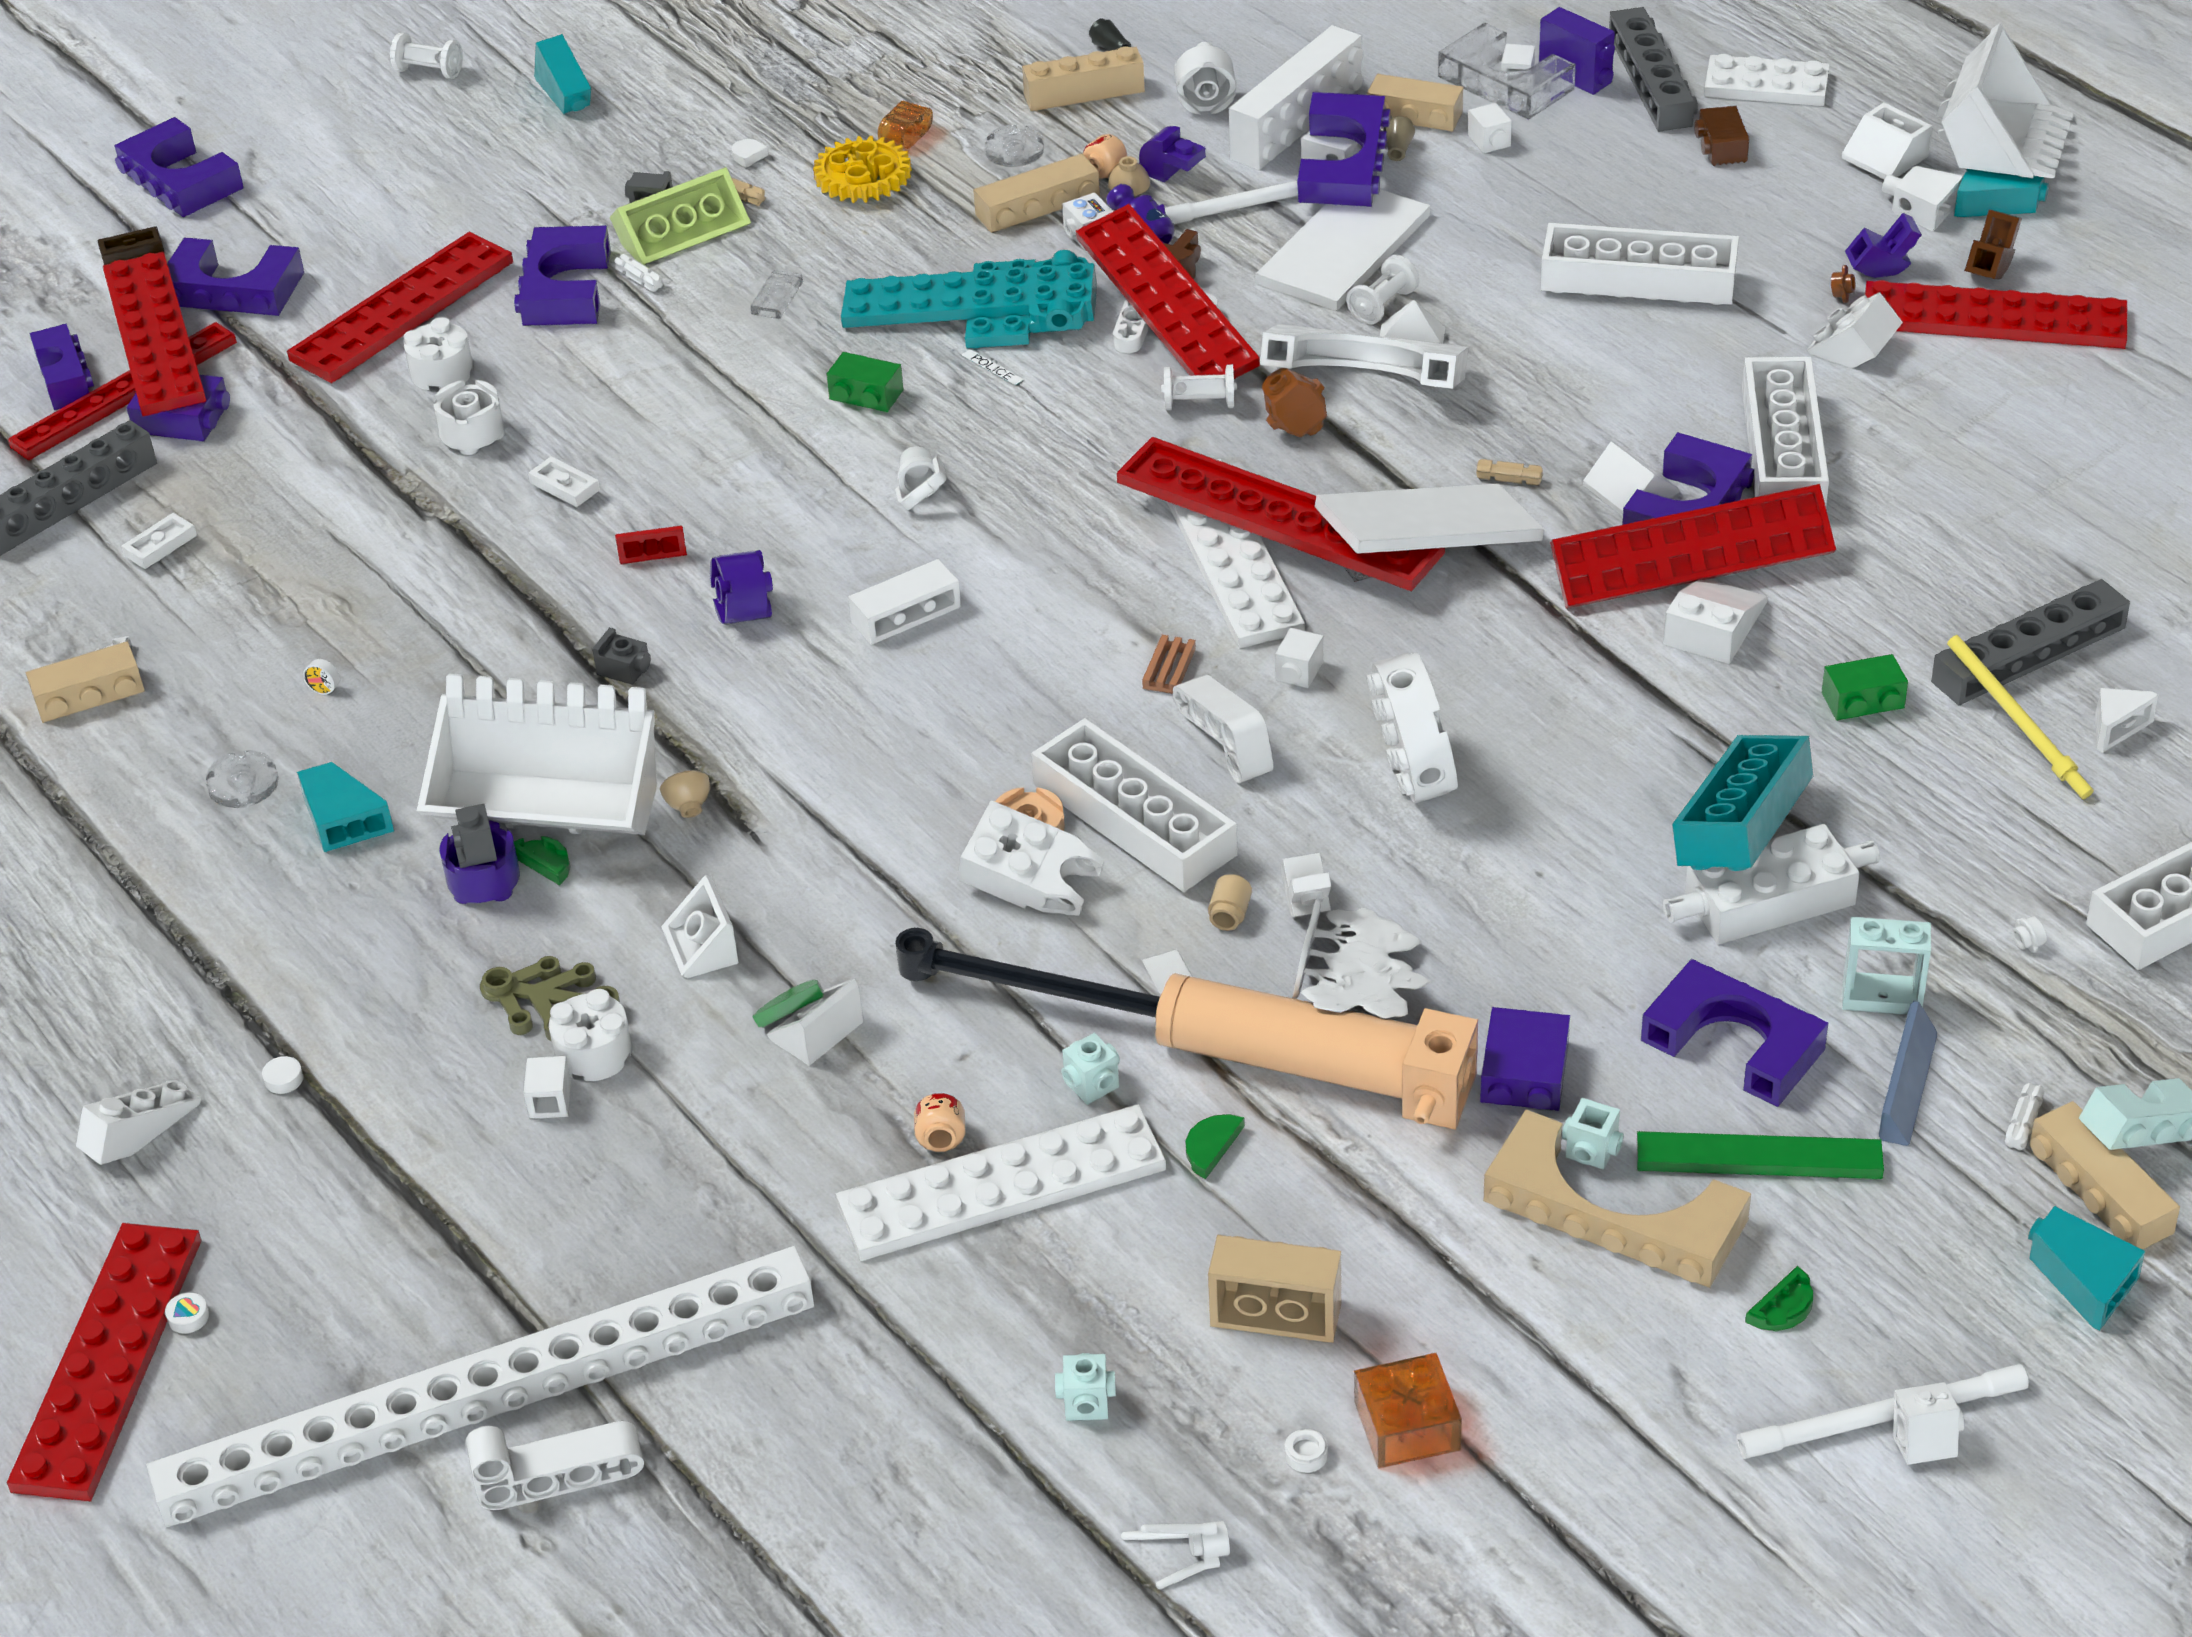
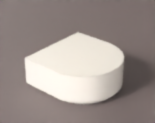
[732,139,768,168]

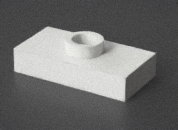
[528,456,600,507]
[121,513,197,569]

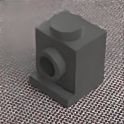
[625,171,673,203]
[592,627,651,685]
[451,804,497,868]

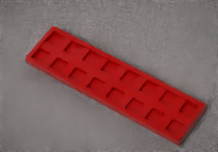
[1076,204,1260,379]
[287,231,514,383]
[102,252,207,417]
[1865,280,2127,349]
[1550,484,1836,609]
[6,1223,202,1502]

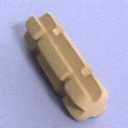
[731,177,766,206]
[1476,459,1543,486]

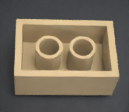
[1208,1235,1341,1343]

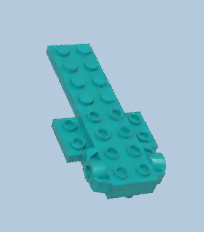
[841,250,1097,349]

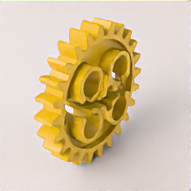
[813,136,911,203]

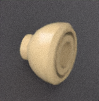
[1108,156,1150,197]
[659,770,710,818]

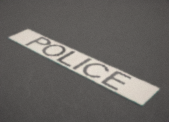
[962,349,1024,385]

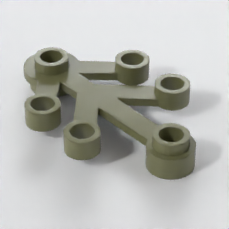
[480,956,620,1041]

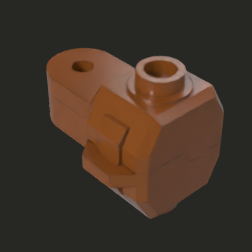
[1262,368,1327,438]

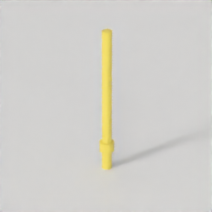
[1947,635,2094,800]

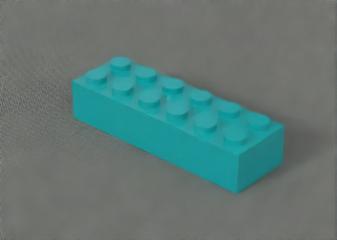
[1672,735,1814,871]

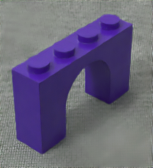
[1297,92,1391,207]
[114,117,244,218]
[514,225,611,326]
[167,237,305,316]
[1622,432,1754,525]
[1641,958,1829,1107]

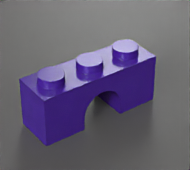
[29,323,94,410]

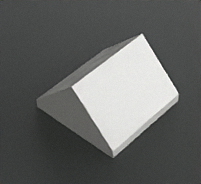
[1583,442,1679,516]
[661,875,739,978]
[766,979,863,1066]

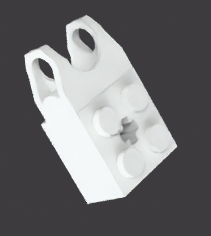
[957,800,1105,916]

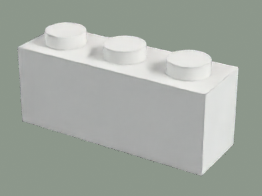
[848,559,961,645]

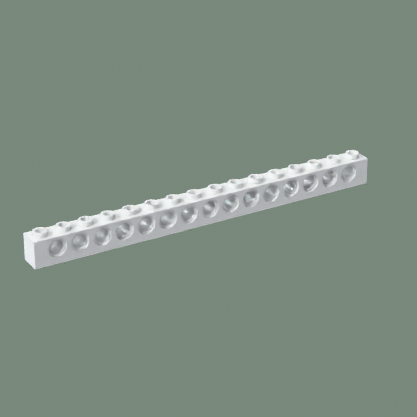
[146,1246,814,1528]

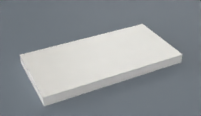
[1255,189,1430,311]
[1315,483,1544,554]

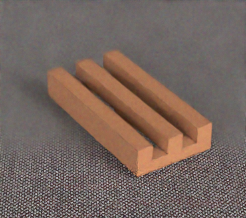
[1142,634,1196,694]

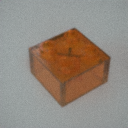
[1354,1352,1462,1469]

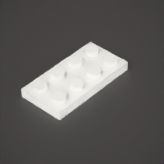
[1704,54,1829,106]

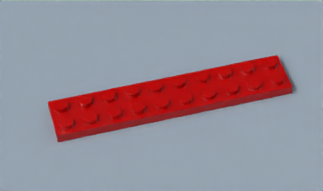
[1117,437,1445,592]

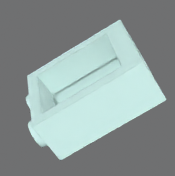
[1842,917,1931,1015]

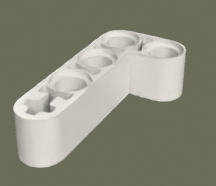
[1173,674,1273,784]
[466,1421,644,1511]

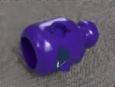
[1106,184,1175,244]

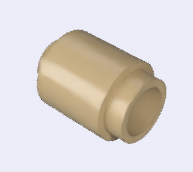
[1208,874,1252,931]

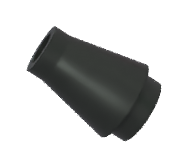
[1089,18,1131,51]

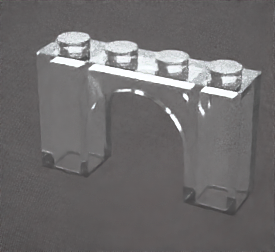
[1438,23,1576,120]

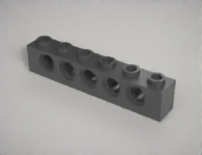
[1609,7,1698,132]
[0,420,158,556]
[1931,579,2130,706]

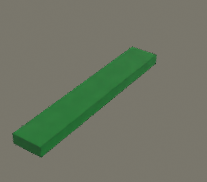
[1636,1131,1884,1179]

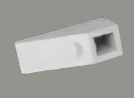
[76,1080,201,1165]

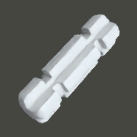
[614,254,663,292]
[2005,1083,2045,1150]

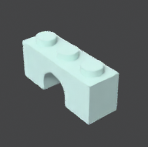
[2079,1078,2192,1150]

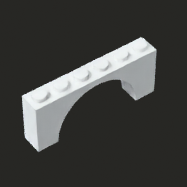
[1260,324,1469,389]

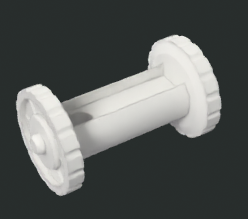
[390,33,463,79]
[1346,255,1419,325]
[1161,364,1237,410]

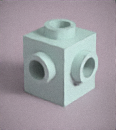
[1061,1032,1120,1105]
[1562,1098,1624,1169]
[1055,1353,1116,1421]

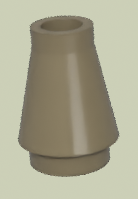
[1385,116,1415,161]

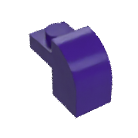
[1139,126,1206,182]
[1845,213,1922,278]

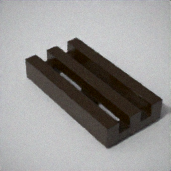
[97,226,164,265]

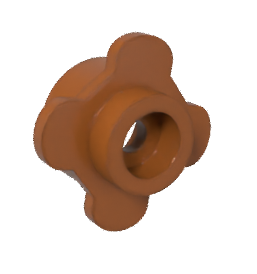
[1831,265,1856,303]

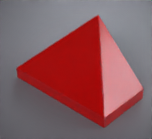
[615,525,687,564]

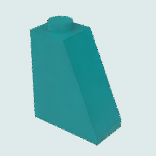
[534,34,591,114]
[1954,169,2049,217]
[297,762,394,852]
[2028,1206,2145,1331]

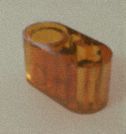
[878,100,933,149]

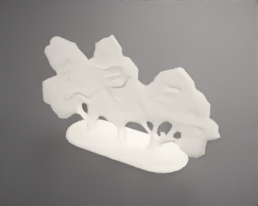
[1292,898,1432,1019]

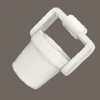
[895,446,947,510]

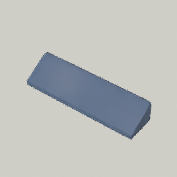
[1878,1001,1937,1146]

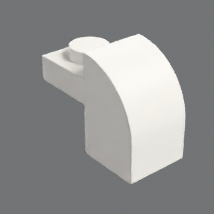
[1280,853,1331,918]

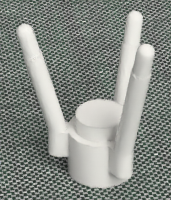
[1121,1520,1230,1589]

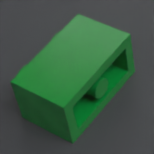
[826,352,904,412]
[1821,654,1908,721]

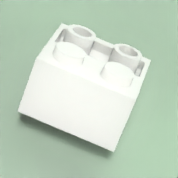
[1842,102,1932,180]
[1807,292,1903,369]

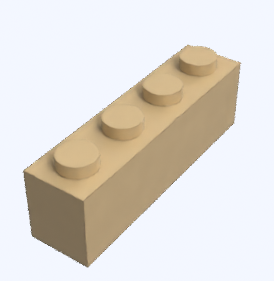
[1022,47,1145,111]
[973,154,1100,233]
[2029,1101,2180,1250]

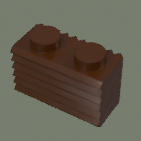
[1694,105,1749,166]

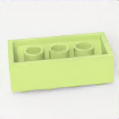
[609,167,751,265]

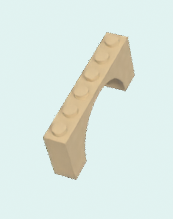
[1483,1110,1751,1288]

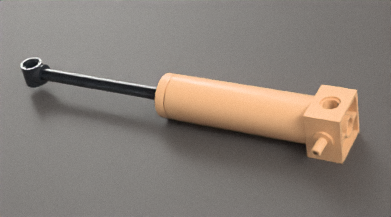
[895,927,1478,1130]

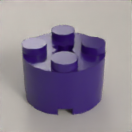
[710,550,773,624]
[439,820,520,904]

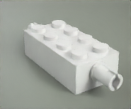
[1663,824,1880,945]

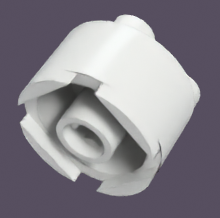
[1174,42,1236,115]
[404,317,473,391]
[433,380,505,455]
[549,989,632,1081]

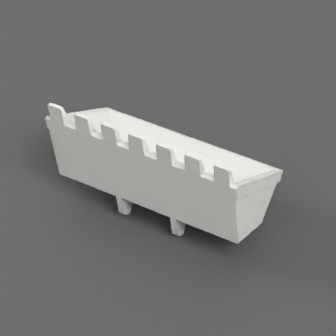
[1937,23,2073,178]
[417,674,657,835]

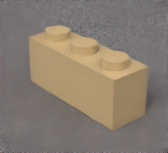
[1367,74,1463,131]
[25,641,145,723]

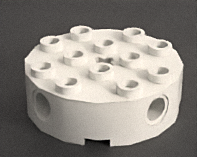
[1366,652,1458,804]

